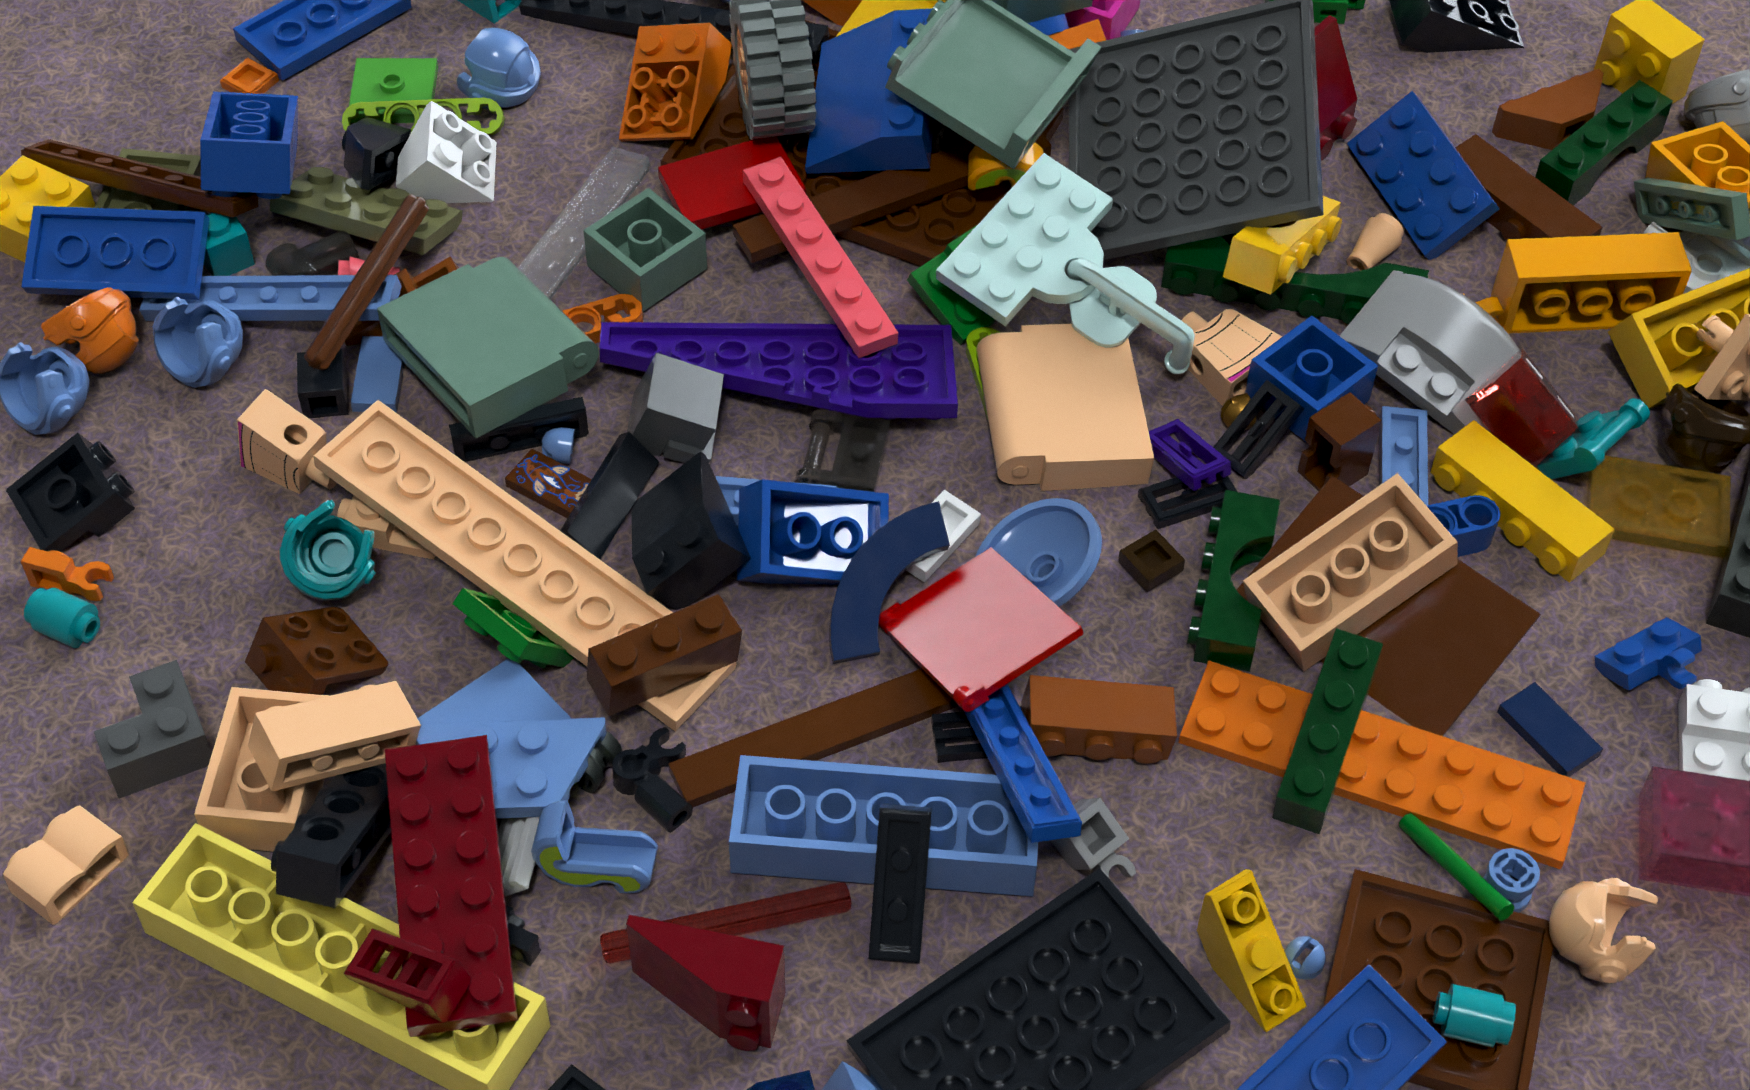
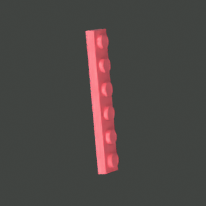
[743,157,899,359]

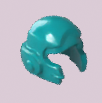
[280,499,376,601]

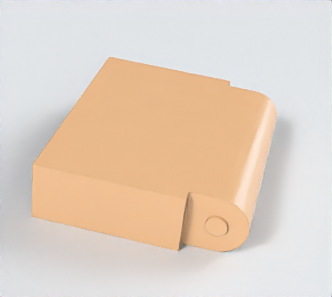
[976,324,1154,491]

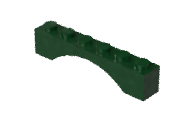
[1161,236,1429,325]

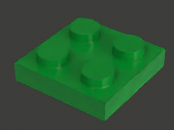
[452,588,574,668]

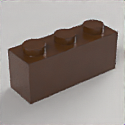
[586,594,742,716]

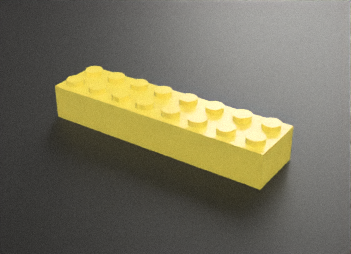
[132,823,550,1090]

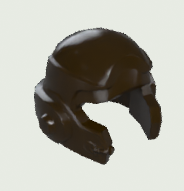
[1661,383,1750,473]

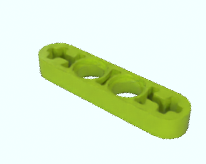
[342,97,505,136]

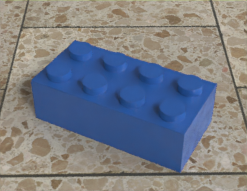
[200,91,298,199]

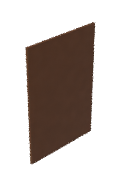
[1237,475,1541,736]

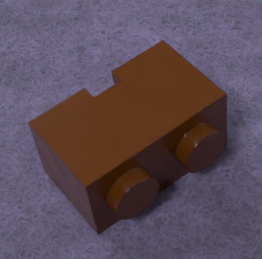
[1297,392,1382,491]

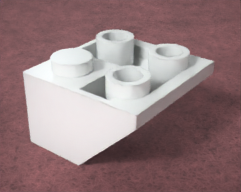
[396,101,497,203]

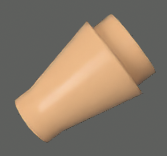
[1347,213,1404,271]

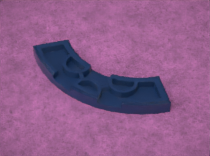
[829,501,950,664]

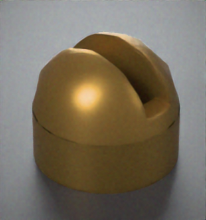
[1221,393,1257,430]

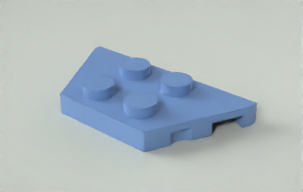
[416,717,607,818]

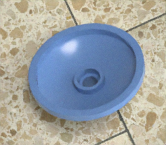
[975,498,1102,607]

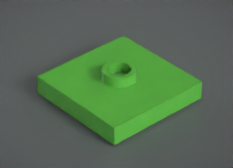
[349,58,438,123]

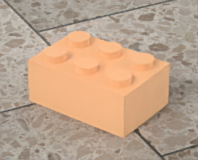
[194,687,325,852]

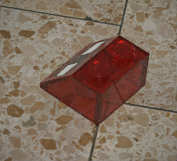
[1465,349,1578,464]

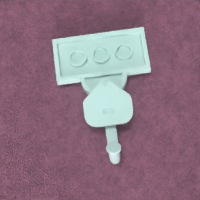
[936,153,1195,374]

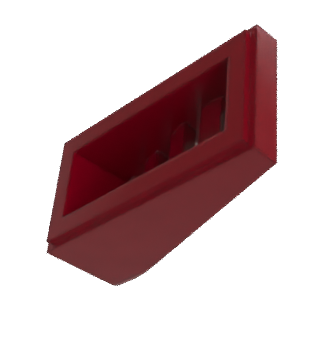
[344,928,471,1023]

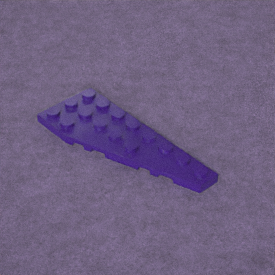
[599,322,958,420]

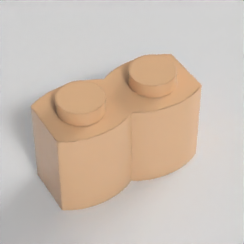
[3,805,129,925]

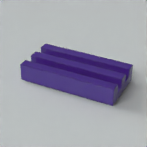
[1149,419,1231,491]

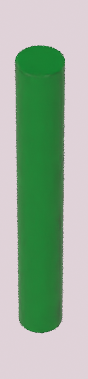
[1399,813,1514,921]

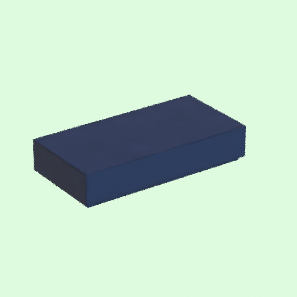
[1497,682,1603,777]

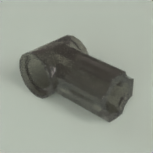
[265,230,359,276]

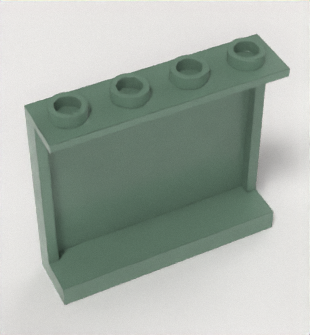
[885,0,1101,169]

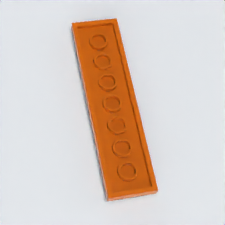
[1178,661,1586,870]

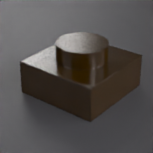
[1118,529,1185,592]

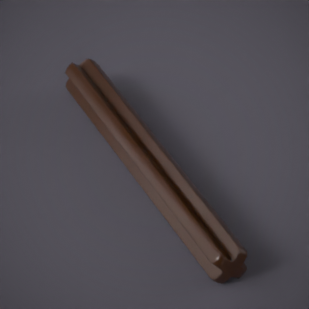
[304,194,429,371]

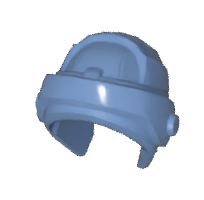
[456,28,541,109]
[153,296,243,388]
[0,342,90,435]

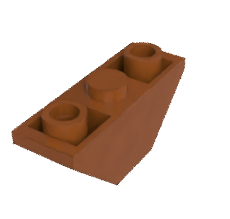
[1492,69,1604,150]

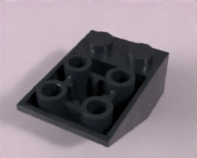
[1389,0,1524,53]

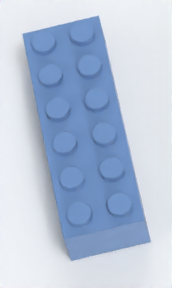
[729,755,1038,897]

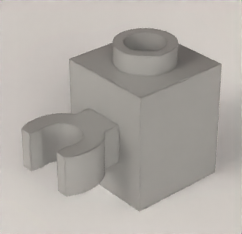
[1051,798,1136,877]

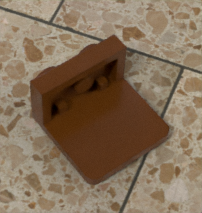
[245,607,388,695]

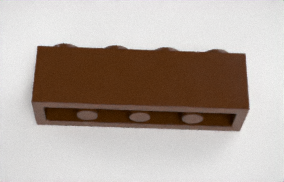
[1455,134,1602,241]

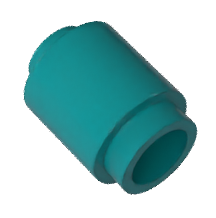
[24,588,100,648]
[1433,984,1516,1048]

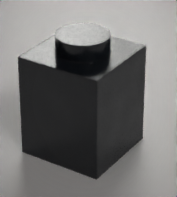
[297,348,349,419]

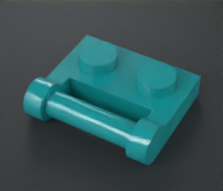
[1537,398,1650,479]

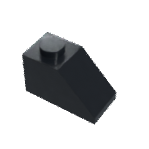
[342,117,412,191]

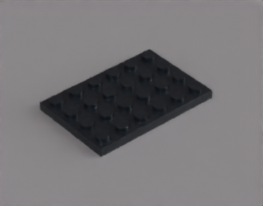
[846,868,1231,1090]

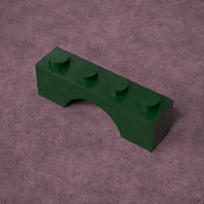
[1535,80,1673,205]
[1187,490,1280,672]
[1272,628,1383,835]

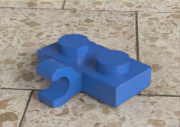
[1594,617,1702,691]

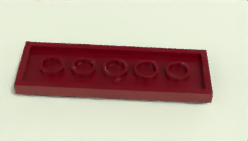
[385,735,518,1037]

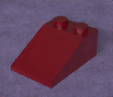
[1314,15,1357,161]
[626,915,786,1051]

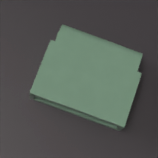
[377,257,599,438]

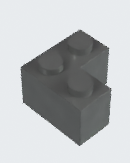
[94,660,212,799]

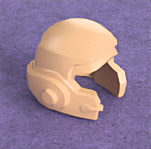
[1549,878,1658,983]

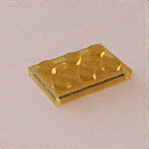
[1587,455,1731,558]

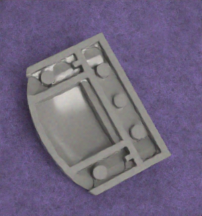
[1340,270,1534,434]

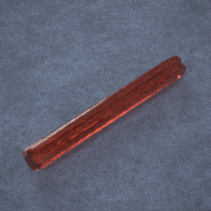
[600,882,851,964]

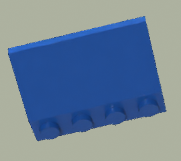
[805,8,935,174]

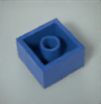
[1245,316,1378,443]

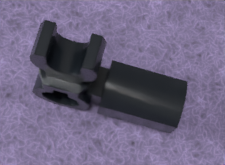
[612,727,693,833]

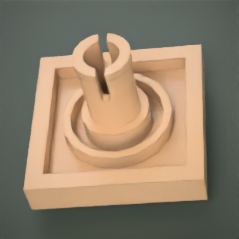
[1694,314,1750,401]

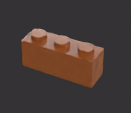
[1021,675,1177,764]

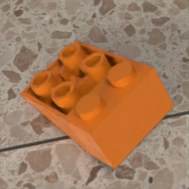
[619,22,732,142]

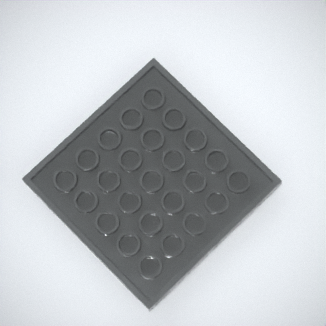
[1069,0,1324,260]

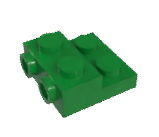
[907,225,997,345]

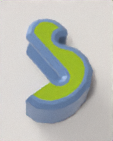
[531,800,658,893]

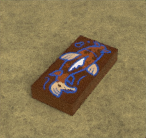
[505,449,592,518]

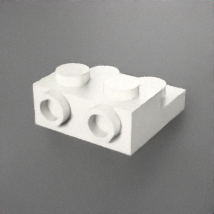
[1678,679,1750,793]

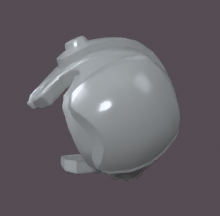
[1684,69,1750,143]

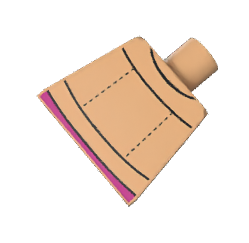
[1181,309,1282,406]
[237,389,337,494]

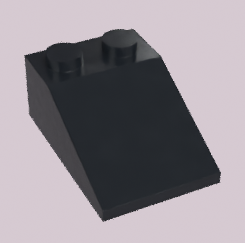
[631,451,751,610]

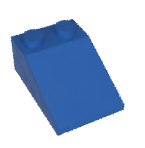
[737,479,889,585]

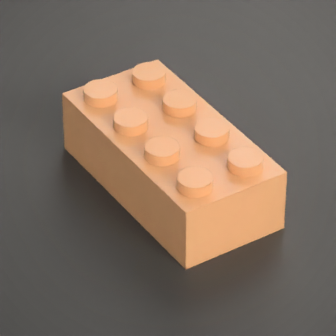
[1243,473,1458,672]

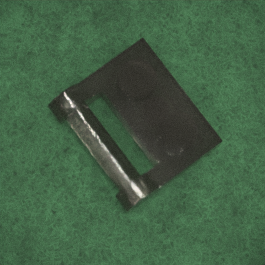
[794,409,891,492]

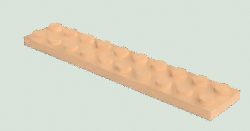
[314,400,737,732]

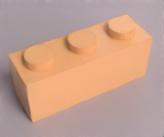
[248,681,421,792]

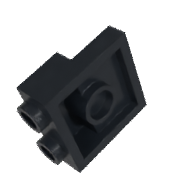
[6,433,135,552]

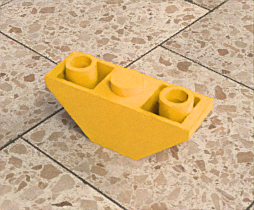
[1197,869,1307,1032]

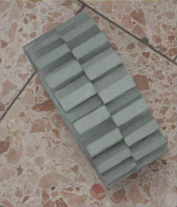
[729,0,816,140]

